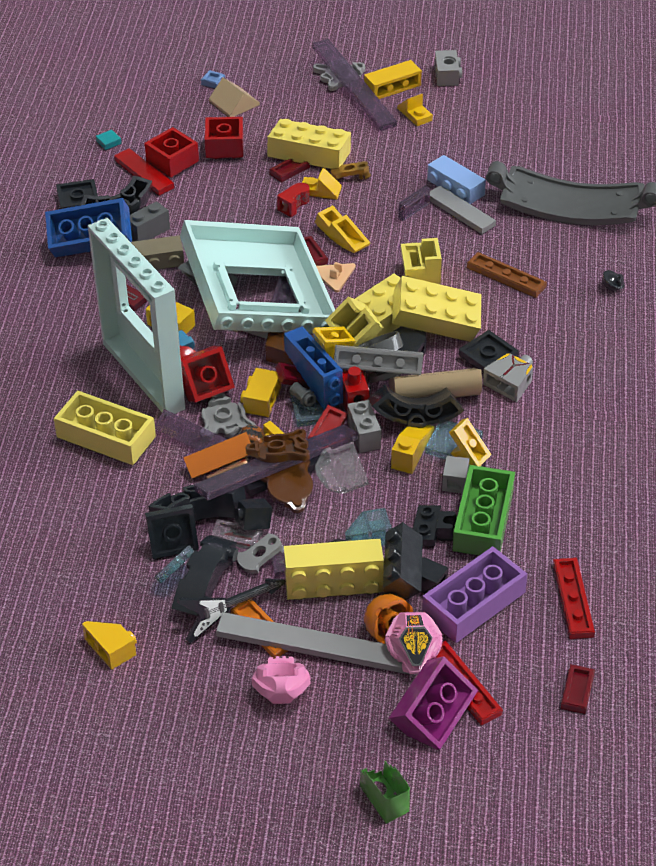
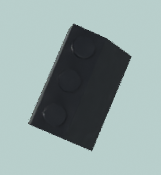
[383,522,423,600]

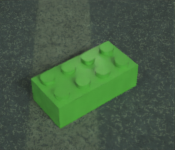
[453,465,515,555]

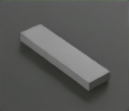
[426,186,496,234]
[334,345,423,375]

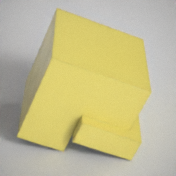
[400,238,442,284]
[325,297,384,347]

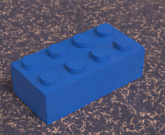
[45,198,132,258]

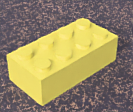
[267,119,351,169]
[355,274,400,338]
[392,276,481,342]
[54,390,156,465]
[284,539,384,600]

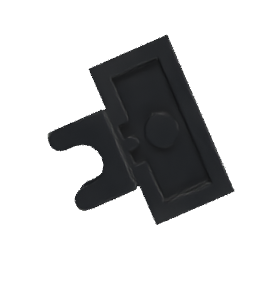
[413,505,457,546]

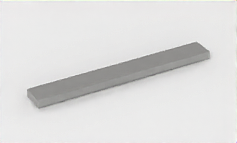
[216,612,411,675]

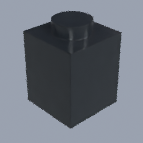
[234,498,272,530]
[421,557,448,594]

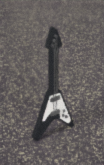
[177,578,286,643]

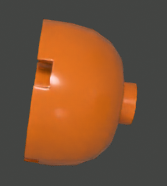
[364,594,413,644]

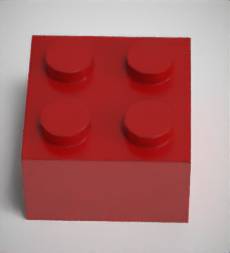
[205,117,244,159]
[144,127,199,177]
[181,346,235,402]

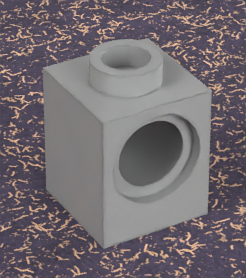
[442,456,469,493]

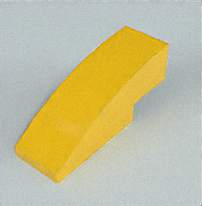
[315,205,370,253]

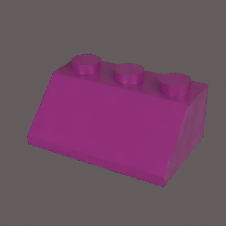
[389,656,478,750]

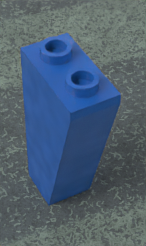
[284,326,343,410]

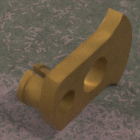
[331,161,371,180]

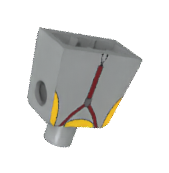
[483,354,533,402]

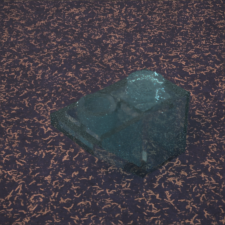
[345,508,392,546]

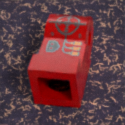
[277,182,310,217]

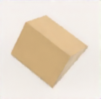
[209,77,260,117]

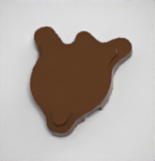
[245,429,310,463]
[254,460,313,513]

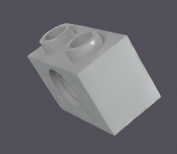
[434,50,462,86]
[347,400,381,453]

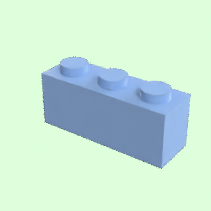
[427,155,486,204]

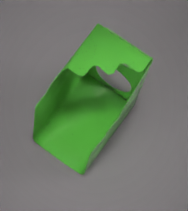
[360,761,410,824]

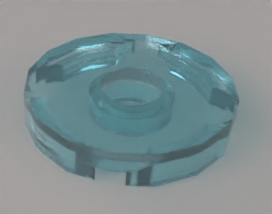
[154,545,194,584]

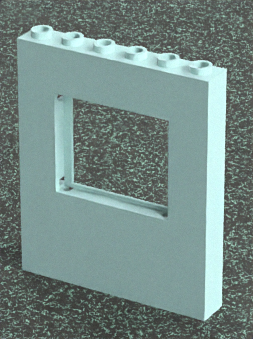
[88,218,185,418]
[180,220,335,333]

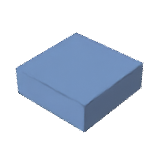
[201,70,225,88]

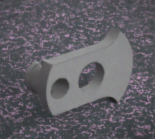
[237,533,284,574]

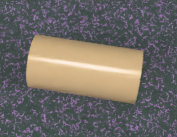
[389,368,482,398]

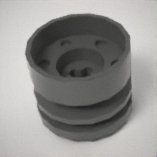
[357,331,403,383]

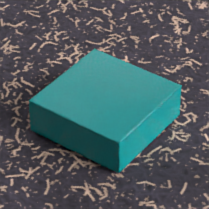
[96,129,122,150]

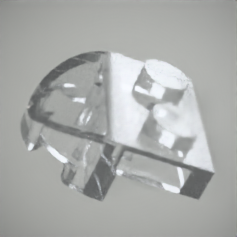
[315,442,369,493]

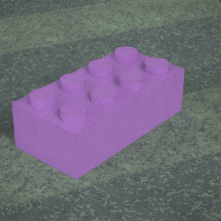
[422,546,527,643]

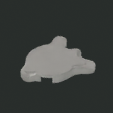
[313,60,365,91]
[201,393,256,442]

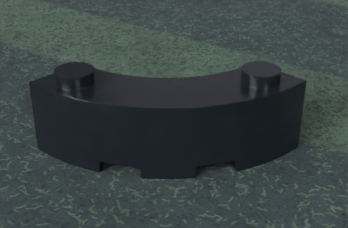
[80,176,152,215]
[368,384,465,427]
[148,481,246,521]
[171,535,238,616]

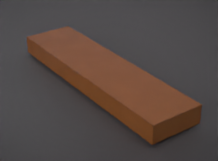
[467,252,547,298]

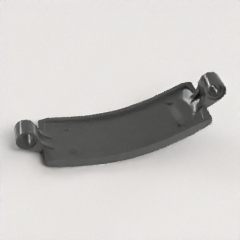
[486,161,656,225]

